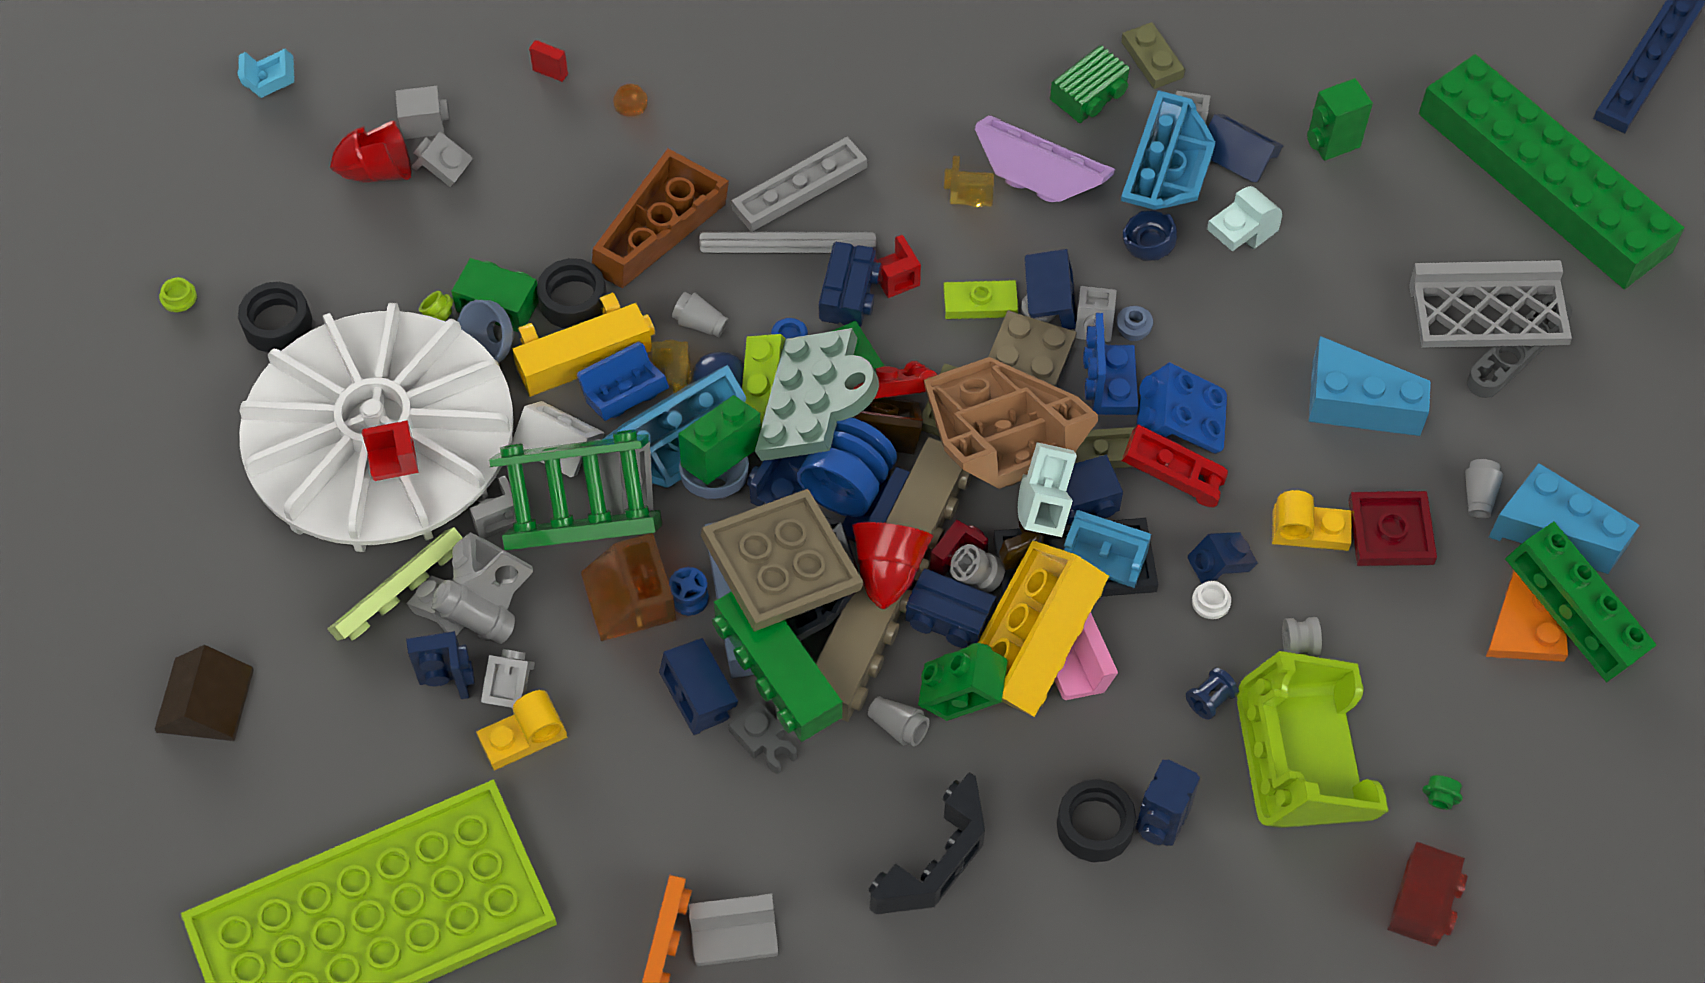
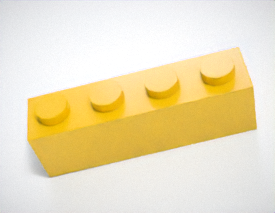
[978,540,1109,717]

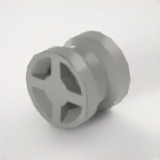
[1282,617,1322,656]

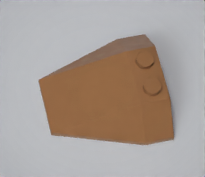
[924,357,1098,489]

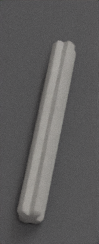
[699,232,876,253]

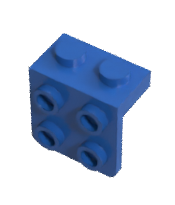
[1137,362,1227,454]

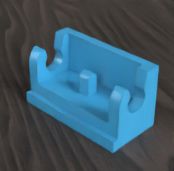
[1064,510,1151,588]

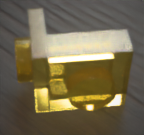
[944,156,994,207]

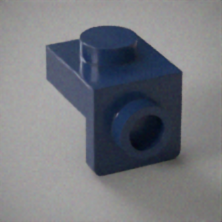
[1188,532,1258,584]

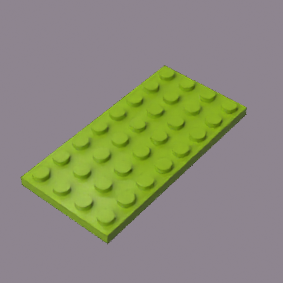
[181,779,557,983]

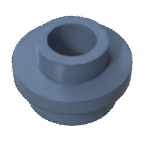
[1116,306,1153,341]

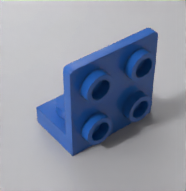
[1083,313,1138,415]

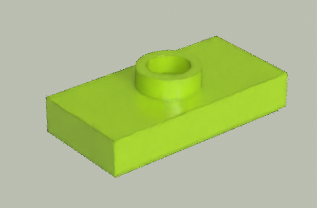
[943,280,1018,319]

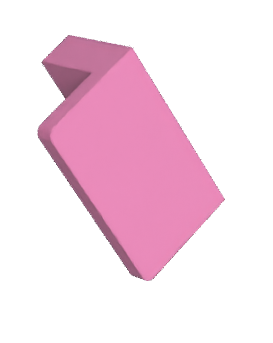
[1054,612,1118,700]

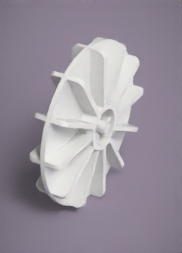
[239,303,514,552]

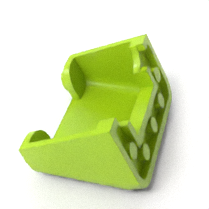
[1237,651,1388,828]

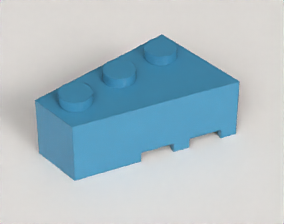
[1308,336,1431,436]

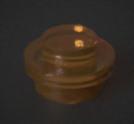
[613,84,648,117]

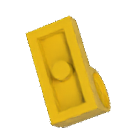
[1272,490,1351,551]
[476,690,567,771]

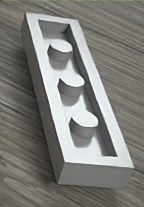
[731,136,868,232]

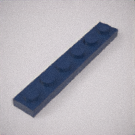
[1593,0,1705,134]

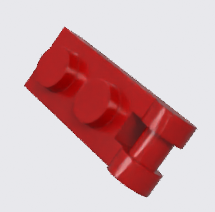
[852,361,937,399]
[1121,424,1228,507]

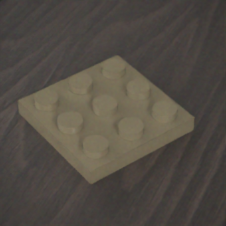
[701,489,863,631]

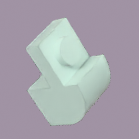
[1207,186,1282,252]
[1018,442,1077,537]

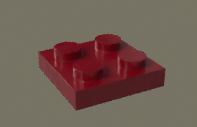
[1348,491,1437,566]

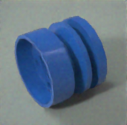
[797,417,897,517]

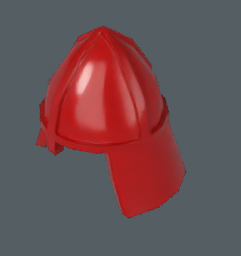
[330,121,412,182]
[853,522,933,609]

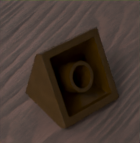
[853,397,923,454]
[155,644,254,741]

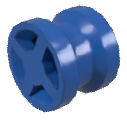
[668,567,709,616]

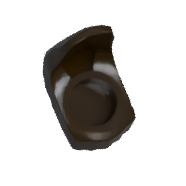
[999,521,1045,570]

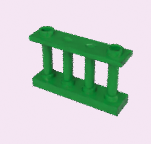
[489,430,663,550]

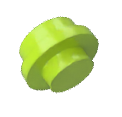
[159,277,197,312]
[419,291,453,321]

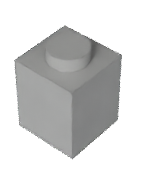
[396,86,449,139]

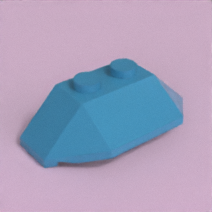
[1121,90,1216,210]
[602,365,746,488]

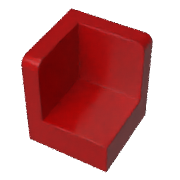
[876,235,921,298]
[362,420,419,481]

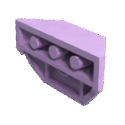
[975,115,1115,202]

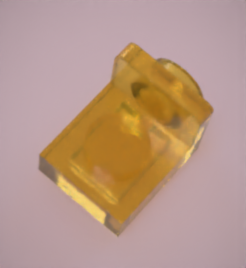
[651,340,691,394]

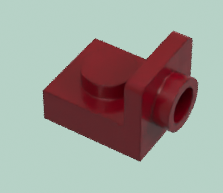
[930,519,989,576]

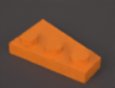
[1485,570,1568,662]
[642,875,692,983]

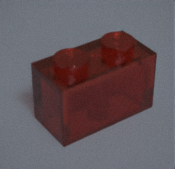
[1387,841,1468,947]

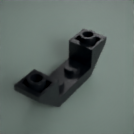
[868,772,985,915]

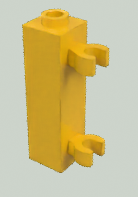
[512,293,655,397]

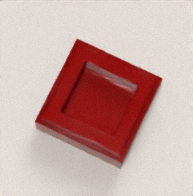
[529,40,568,82]

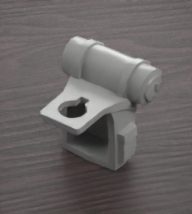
[431,532,533,644]

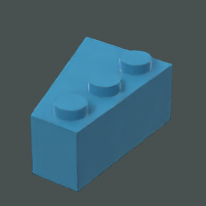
[1489,463,1640,574]

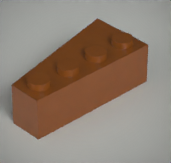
[592,148,729,288]

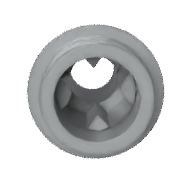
[672,292,729,338]
[1465,459,1504,518]
[868,696,930,746]

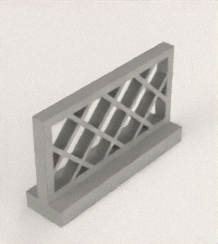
[1409,260,1572,348]

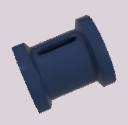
[1185,667,1239,720]

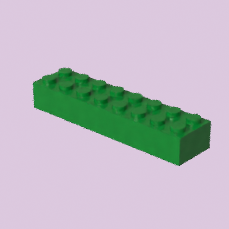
[1418,54,1685,289]

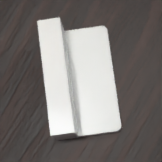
[512,401,604,477]

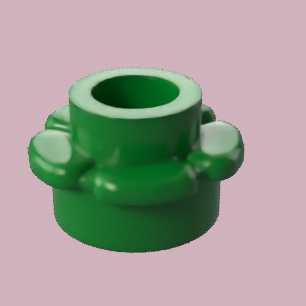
[1422,775,1463,810]

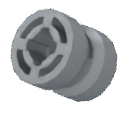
[950,544,1005,593]

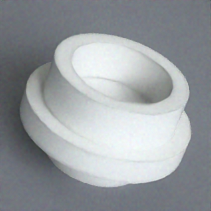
[1192,581,1231,619]

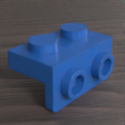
[577,342,669,421]

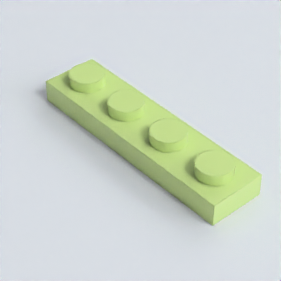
[327,527,463,641]

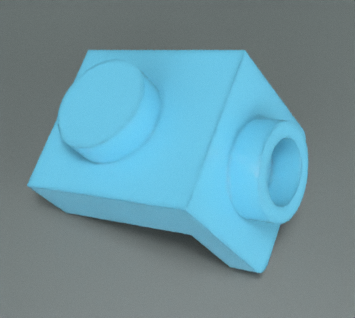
[238,49,294,98]

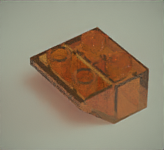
[581,533,676,641]

